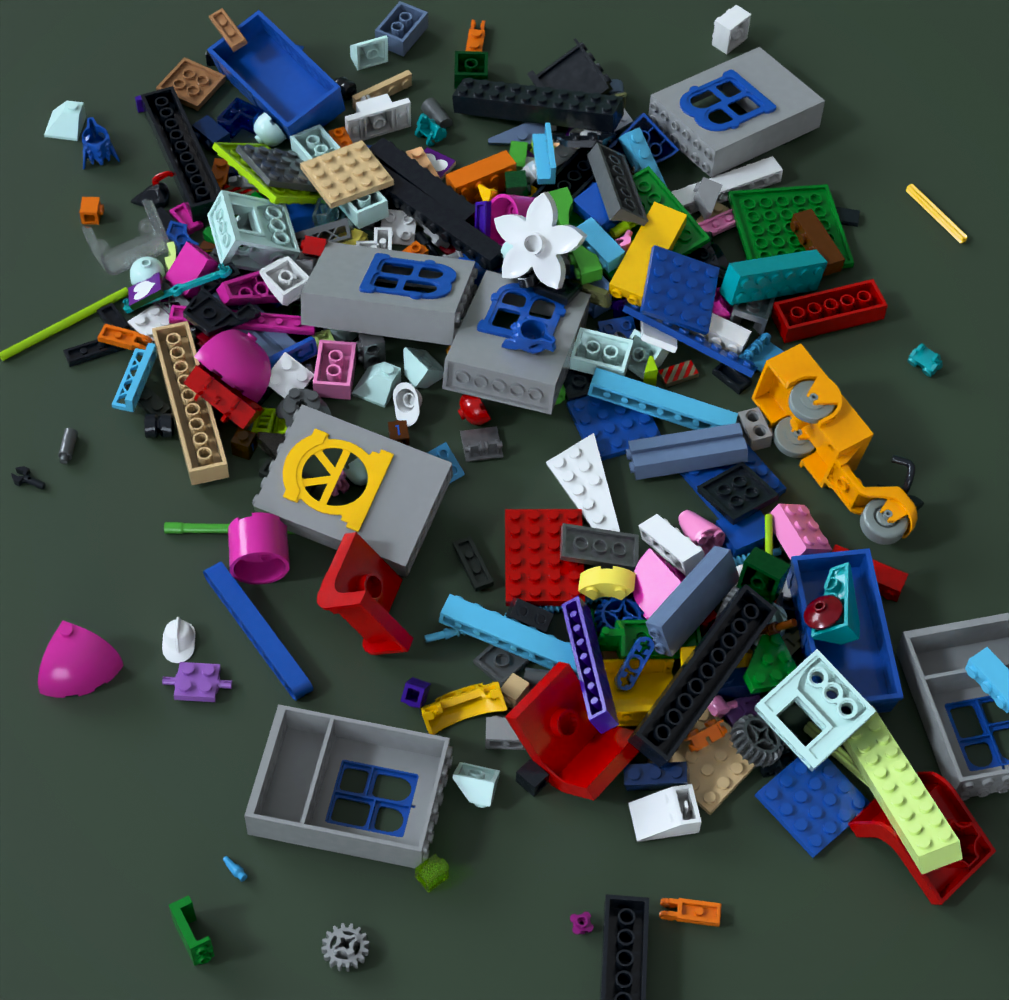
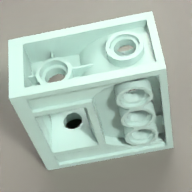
[207,190,300,272]
[754,649,876,771]

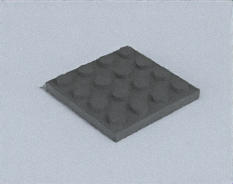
[236,144,318,193]

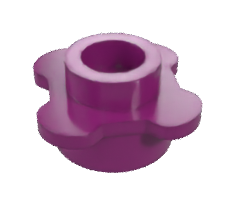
[570,912,594,935]

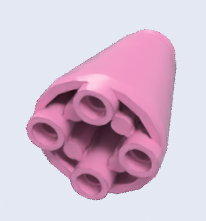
[678,510,725,556]

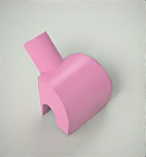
[615,230,633,254]
[331,470,350,496]
[707,695,738,718]

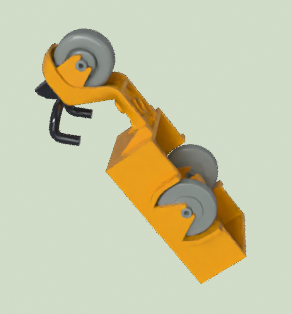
[751,343,924,545]

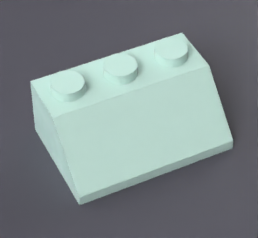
[570,327,634,376]

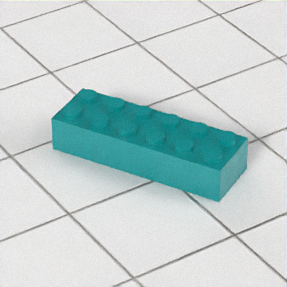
[719,249,828,305]

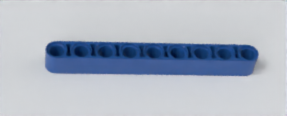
[203,561,313,701]

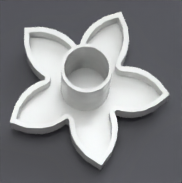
[494,192,588,289]

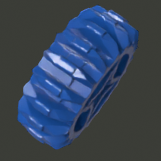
[594,597,647,632]

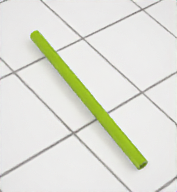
[0,287,129,361]

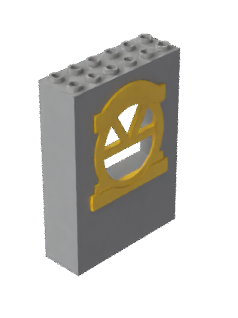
[252,404,453,578]

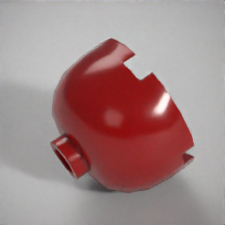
[458,394,491,425]

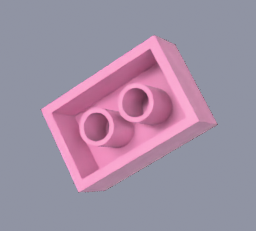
[313,340,357,400]
[770,503,832,560]

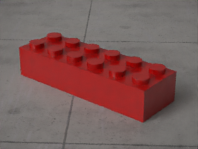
[771,279,888,343]

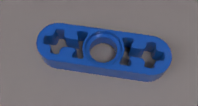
[614,636,654,690]

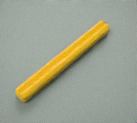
[906,184,968,244]

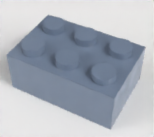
[375,1,428,57]

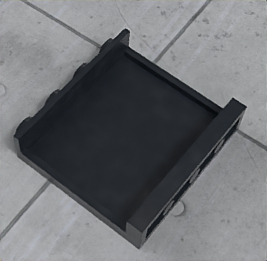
[527,38,613,95]

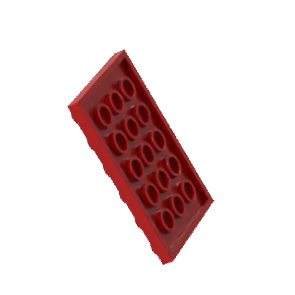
[505,509,585,606]

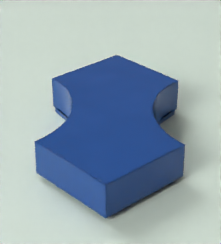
[165,220,199,256]

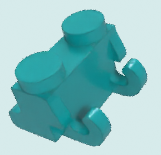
[415,113,447,147]
[907,343,943,377]

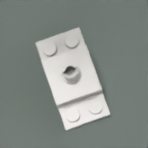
[345,94,411,143]

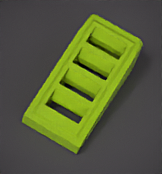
[251,407,277,443]

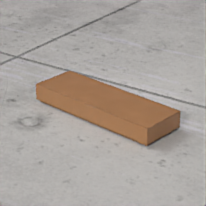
[209,8,248,52]

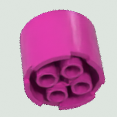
[489,194,536,246]
[228,512,290,585]

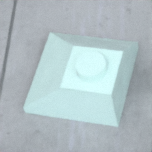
[350,35,388,70]
[44,100,86,141]
[628,329,670,379]
[403,347,444,388]
[352,362,401,408]
[453,762,500,808]

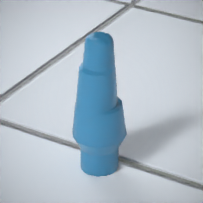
[223,856,247,881]

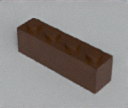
[790,209,845,276]

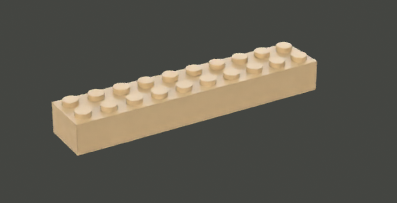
[152,321,229,485]

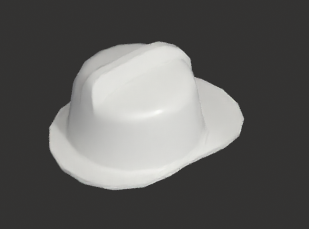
[393,382,422,426]
[162,617,195,663]

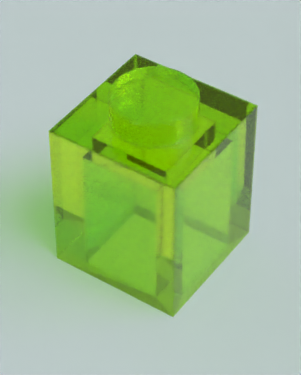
[415,853,449,893]

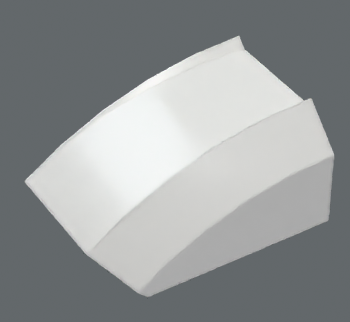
[259,256,309,306]

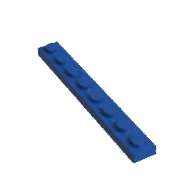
[622,302,758,378]

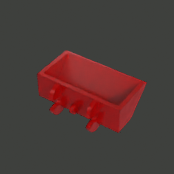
[184,364,265,429]

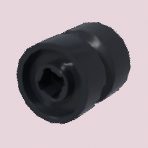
[144,413,174,438]

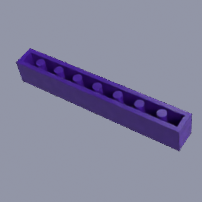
[562,595,619,734]

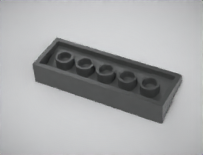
[587,142,648,226]

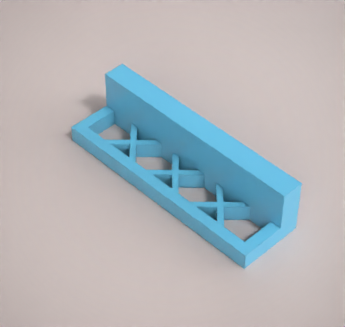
[532,123,556,184]
[112,343,157,412]

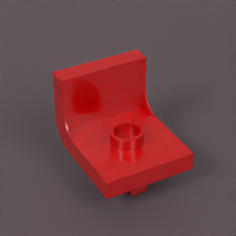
[317,532,414,655]
[505,662,639,801]
[848,771,996,905]

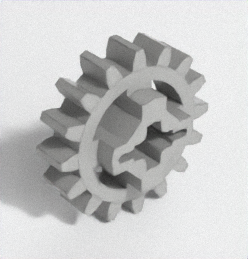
[321,923,369,972]

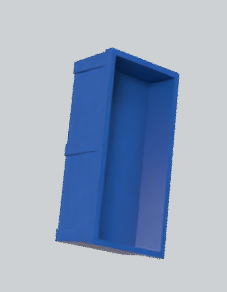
[207,10,345,140]
[786,548,904,715]

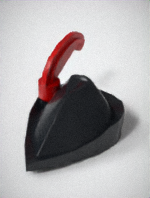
[131,171,174,209]

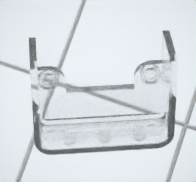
[81,199,170,275]

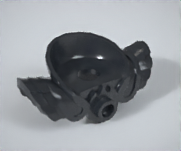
[696,231,729,288]

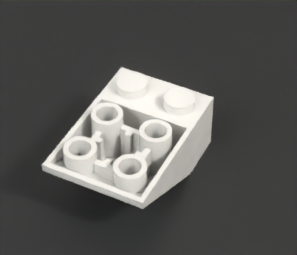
[628,784,701,842]

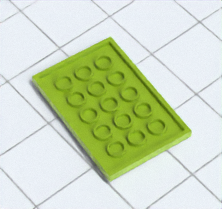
[212,142,325,205]

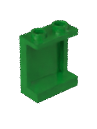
[169,895,215,966]

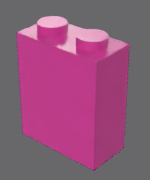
[164,241,219,299]

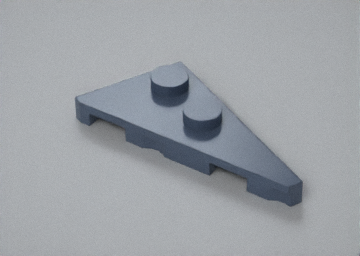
[488,122,545,147]

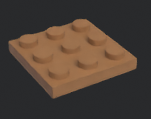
[156,57,226,111]

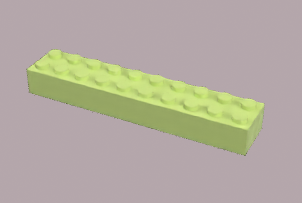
[843,706,963,874]

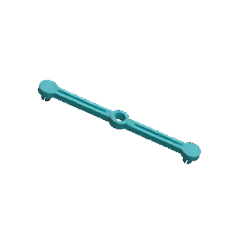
[123,263,232,313]

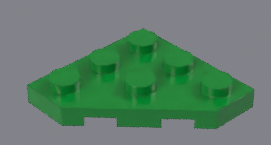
[743,633,797,694]

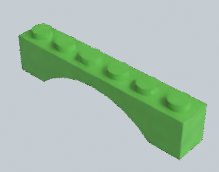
[549,187,603,285]

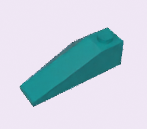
[811,562,860,645]

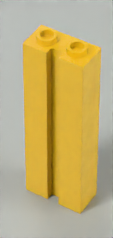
[609,201,687,307]

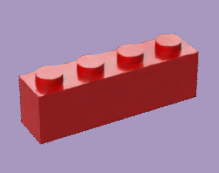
[832,544,908,602]

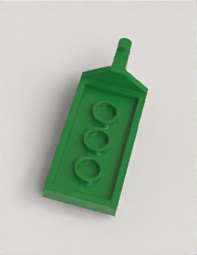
[598,620,701,659]

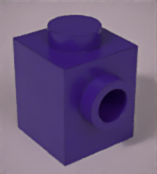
[400,677,431,708]

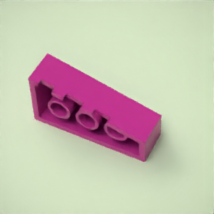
[216,270,280,306]

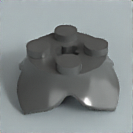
[276,388,331,428]

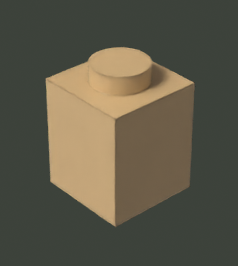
[501,673,530,709]

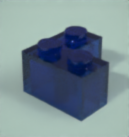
[217,97,265,139]

